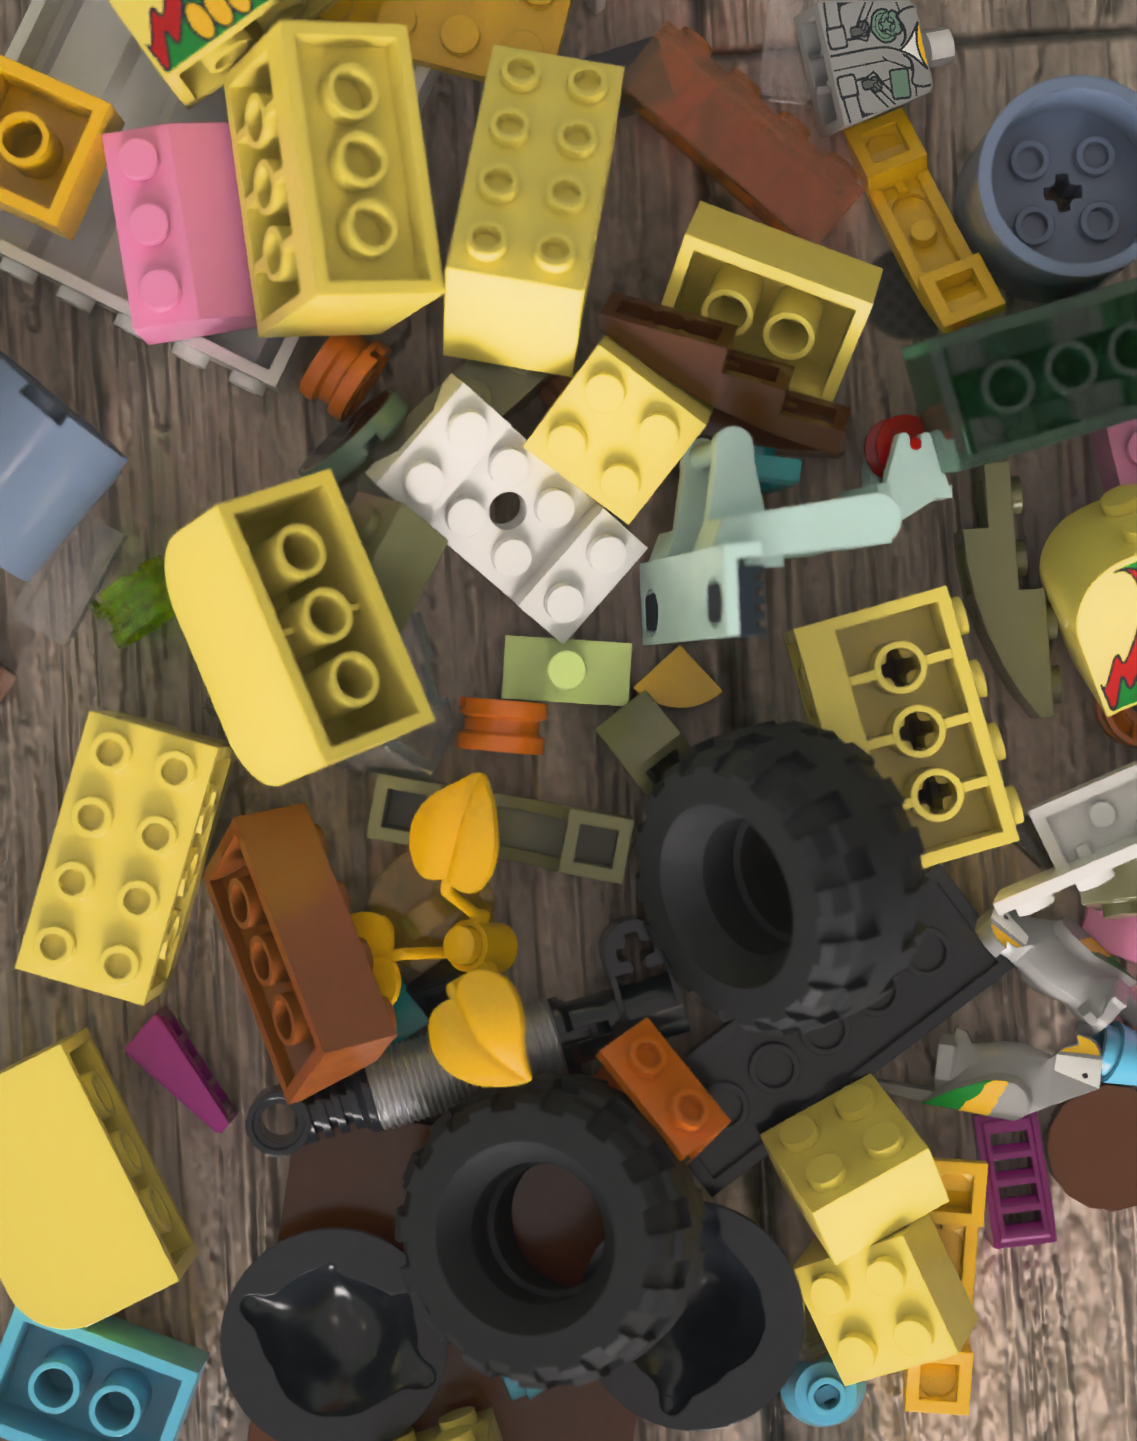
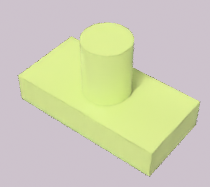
[501,635,632,706]

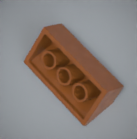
[202,802,397,1105]

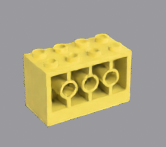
[223,20,445,338]
[443,44,625,377]
[782,585,1024,868]
[15,710,237,1006]

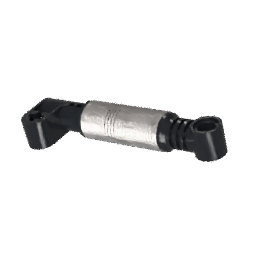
[246,915,690,1157]

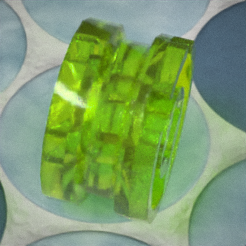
[89,555,176,649]

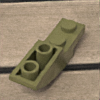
[953,461,1063,718]

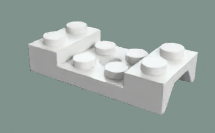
[365,373,648,645]

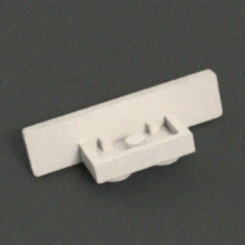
[993,760,1137,917]

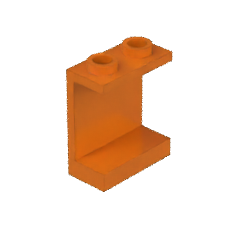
[592,1017,731,1166]

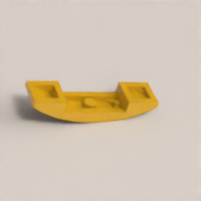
[843,107,1006,334]
[903,1157,988,1415]

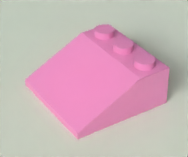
[102,122,257,346]

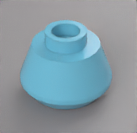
[780,1340,866,1427]

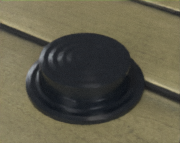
[581,1201,805,1431]
[220,1227,448,1441]

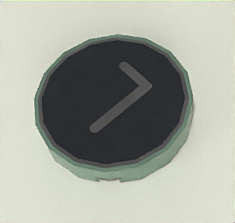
[298,387,409,483]

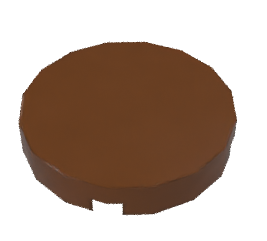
[1043,1083,1137,1212]

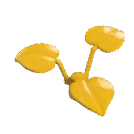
[350,772,532,1087]

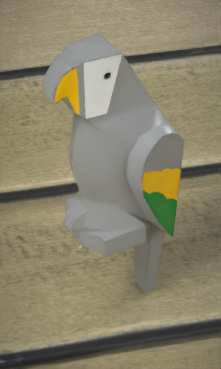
[975,905,1137,1036]
[876,1027,1104,1121]

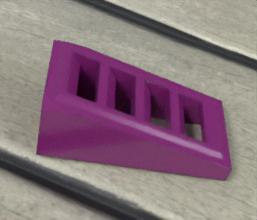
[124,1006,238,1133]
[971,1111,1057,1249]

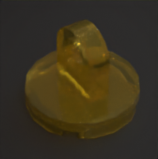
[369,851,495,972]

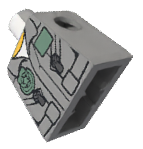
[793,0,955,138]

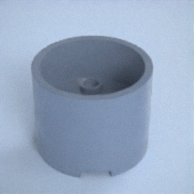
[953,75,1137,303]
[0,350,129,582]

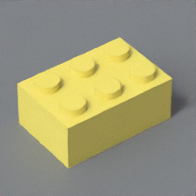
[661,201,883,402]

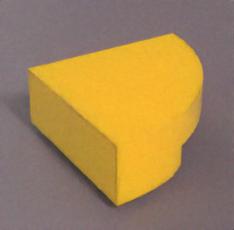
[633,645,723,708]

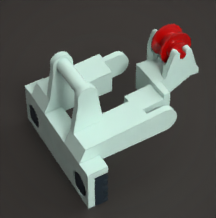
[639,414,953,646]

